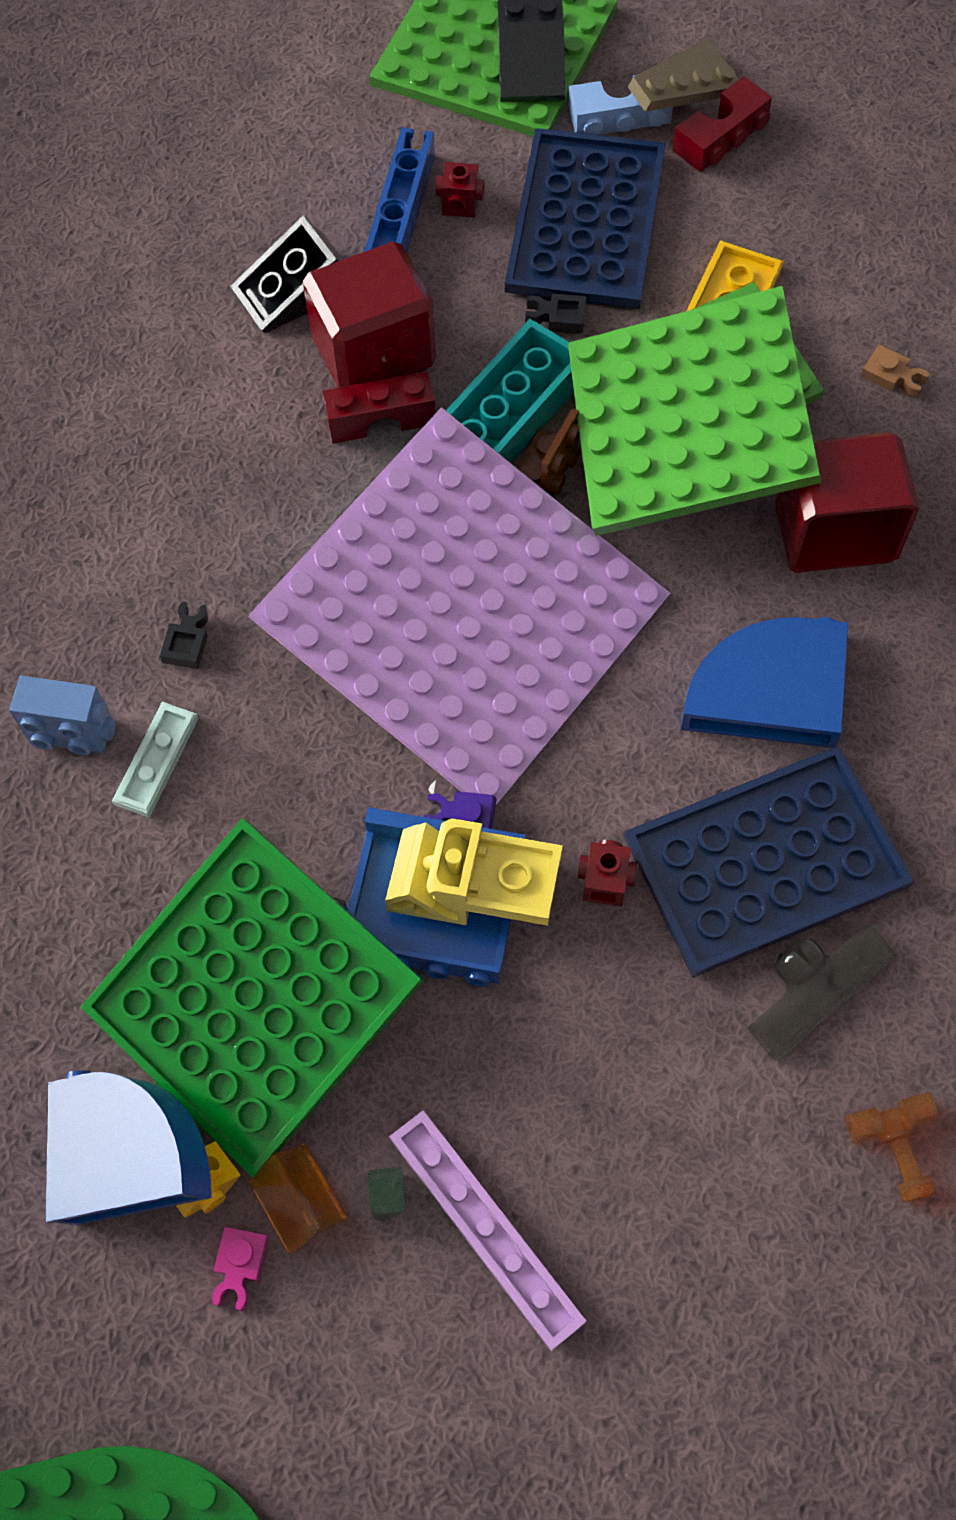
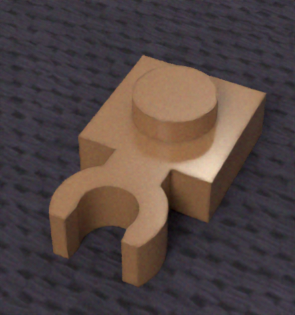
[861,345,930,397]

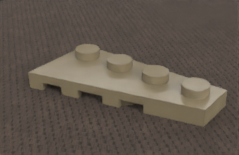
[628,38,739,112]

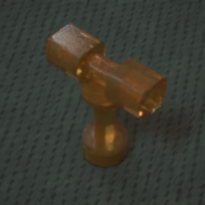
[845,1092,938,1203]

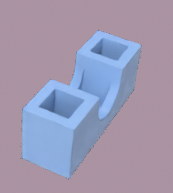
[568,75,673,135]

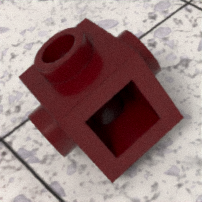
[436,162,485,218]
[577,840,637,907]

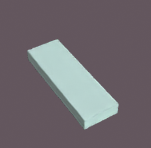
[112,702,199,818]

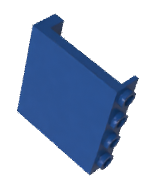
[348,807,525,987]

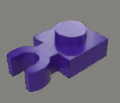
[424,791,497,829]

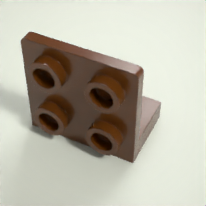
[516,408,581,497]

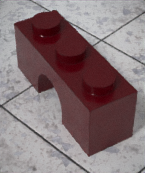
[672,76,772,173]
[323,371,436,444]

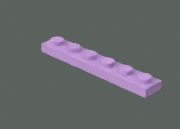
[389,1110,587,1352]

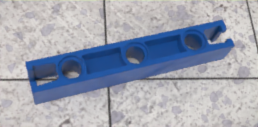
[364,127,435,252]

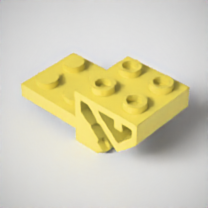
[385,818,563,926]

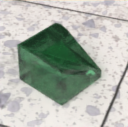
[368,1167,405,1221]

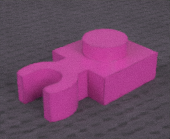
[212,1227,269,1312]

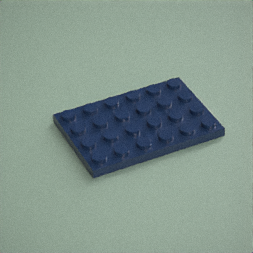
[505,128,666,309]
[624,746,914,978]

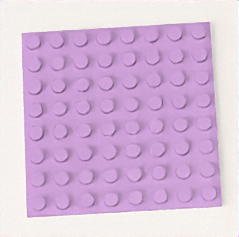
[248,407,671,805]

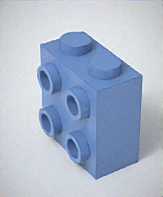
[9,675,116,755]

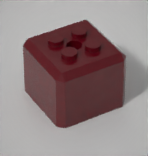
[303,241,436,388]
[775,432,920,573]

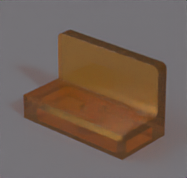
[249,1144,348,1254]

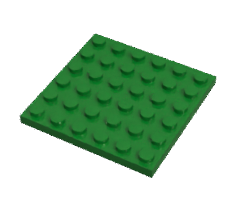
[81,818,425,1178]

